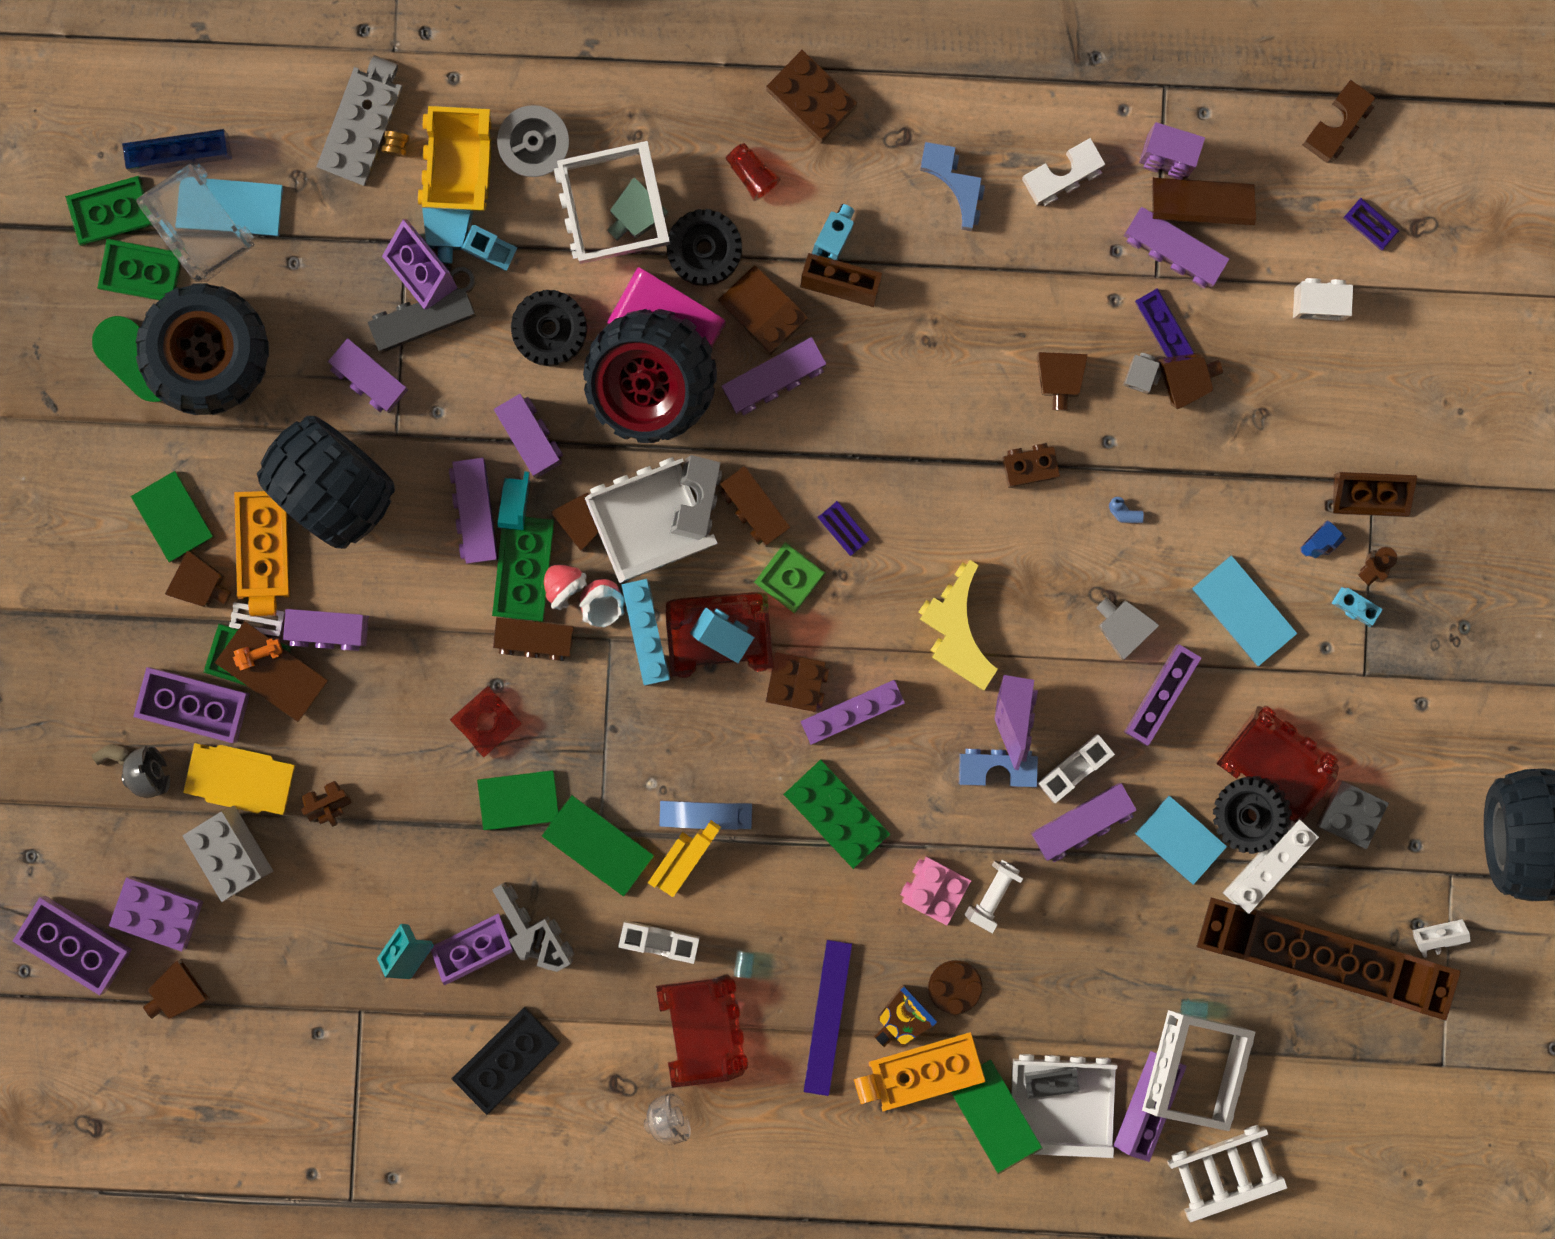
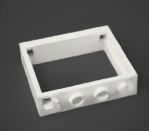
[554,141,670,264]
[1142,1010,1255,1131]

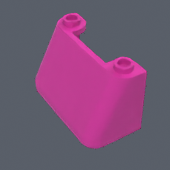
[607,267,726,347]

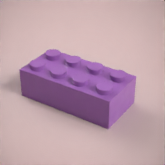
[133,667,250,743]
[13,896,132,996]

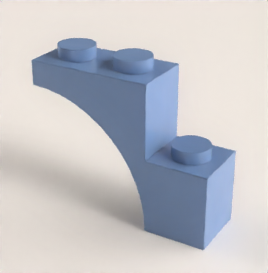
[920,142,985,231]

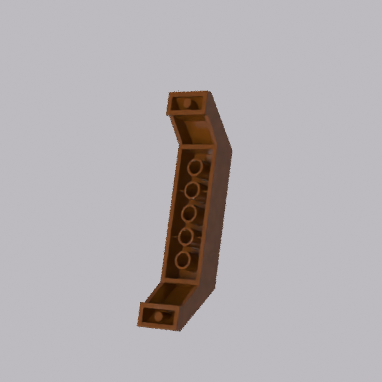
[1196,897,1461,1021]

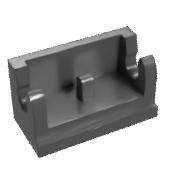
[1024,1067,1080,1099]

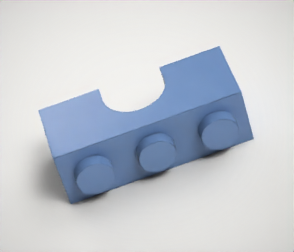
[959,749,1038,787]

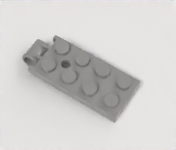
[316,55,402,186]

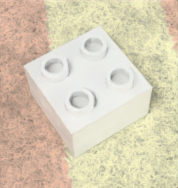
[1293,278,1353,321]

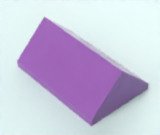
[382,219,457,310]
[431,913,515,986]

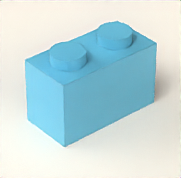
[690,608,755,663]

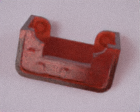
[666,592,773,678]

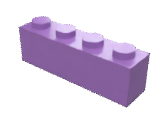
[1124,206,1229,289]
[722,337,826,416]
[449,458,498,564]
[1124,644,1201,746]
[800,680,905,745]
[1031,783,1136,862]
[1114,1051,1187,1162]

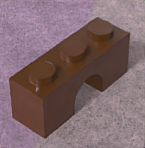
[1302,80,1375,163]

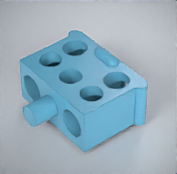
[1332,587,1383,627]

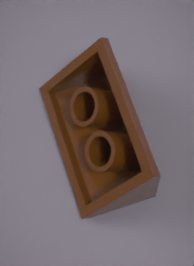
[1333,472,1417,517]

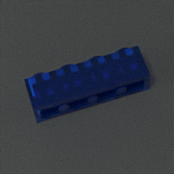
[122,129,232,173]

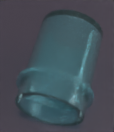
[733,951,755,979]
[1180,998,1208,1019]

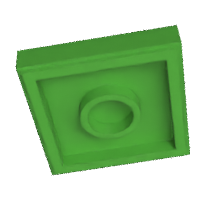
[754,542,825,614]

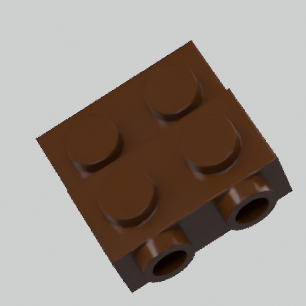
[766,652,830,712]

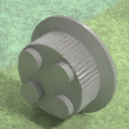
[497,105,569,177]

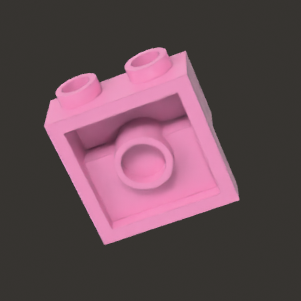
[900,856,971,926]

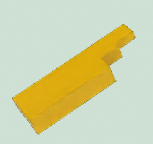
[648,820,721,897]

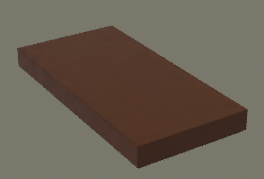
[1152,177,1256,226]
[215,621,329,722]

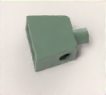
[607,177,669,241]

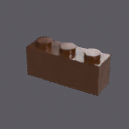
[800,253,882,308]
[720,466,791,546]
[493,617,574,661]

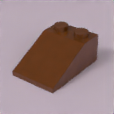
[718,265,808,355]

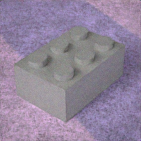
[183,805,273,902]

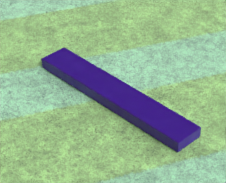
[803,940,852,1096]

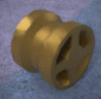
[381,131,410,157]

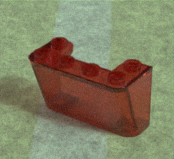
[1216,705,1339,823]
[656,974,748,1088]

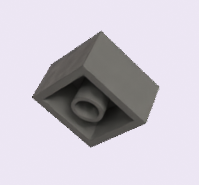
[1316,780,1389,849]

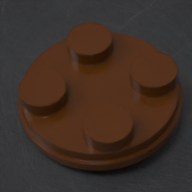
[928,960,982,1015]

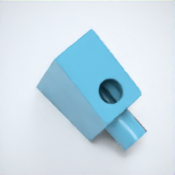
[812,204,855,260]
[422,208,473,264]

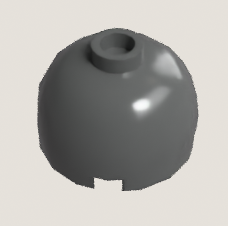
[121,746,170,798]

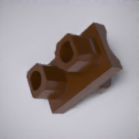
[1358,546,1398,586]
[301,781,352,827]

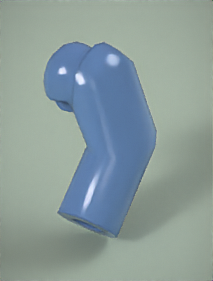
[1109,497,1143,523]

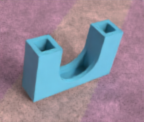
[621,579,671,686]

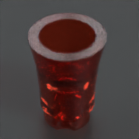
[725,143,781,201]

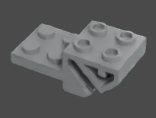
[492,882,574,972]

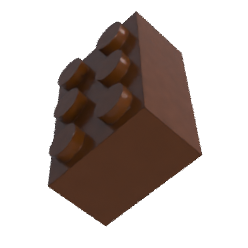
[766,50,857,144]

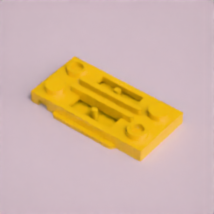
[183,743,295,815]

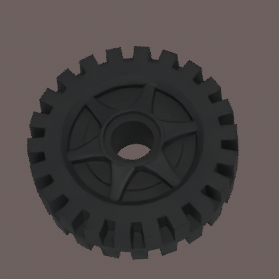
[667,209,742,286]
[511,290,587,366]
[1213,776,1292,854]

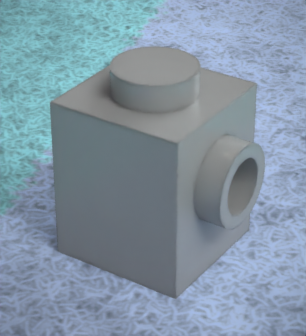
[1123,353,1162,394]

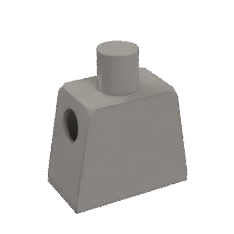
[1096,597,1159,660]

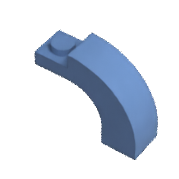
[659,801,752,830]

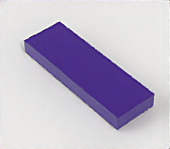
[1135,288,1194,358]

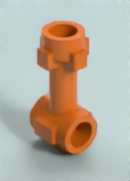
[233,638,283,671]

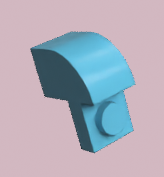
[461,225,517,271]

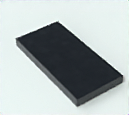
[451,1007,560,1115]

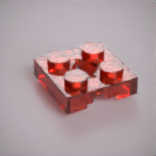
[450,686,522,758]

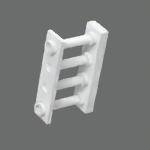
[1223,818,1319,914]
[964,860,1023,934]
[1167,1125,1287,1222]

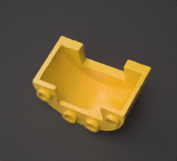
[418,106,491,211]

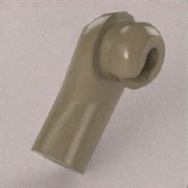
[92,744,129,766]

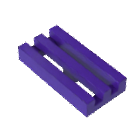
[1343,198,1399,251]
[817,501,870,556]

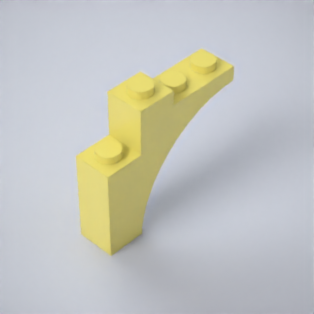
[918,560,998,691]

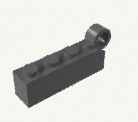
[368,267,476,353]

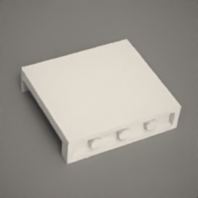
[585,457,718,583]
[1011,1054,1117,1158]

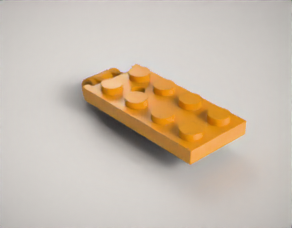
[234,491,290,617]
[854,1032,986,1111]

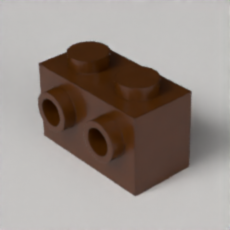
[1002,443,1060,488]

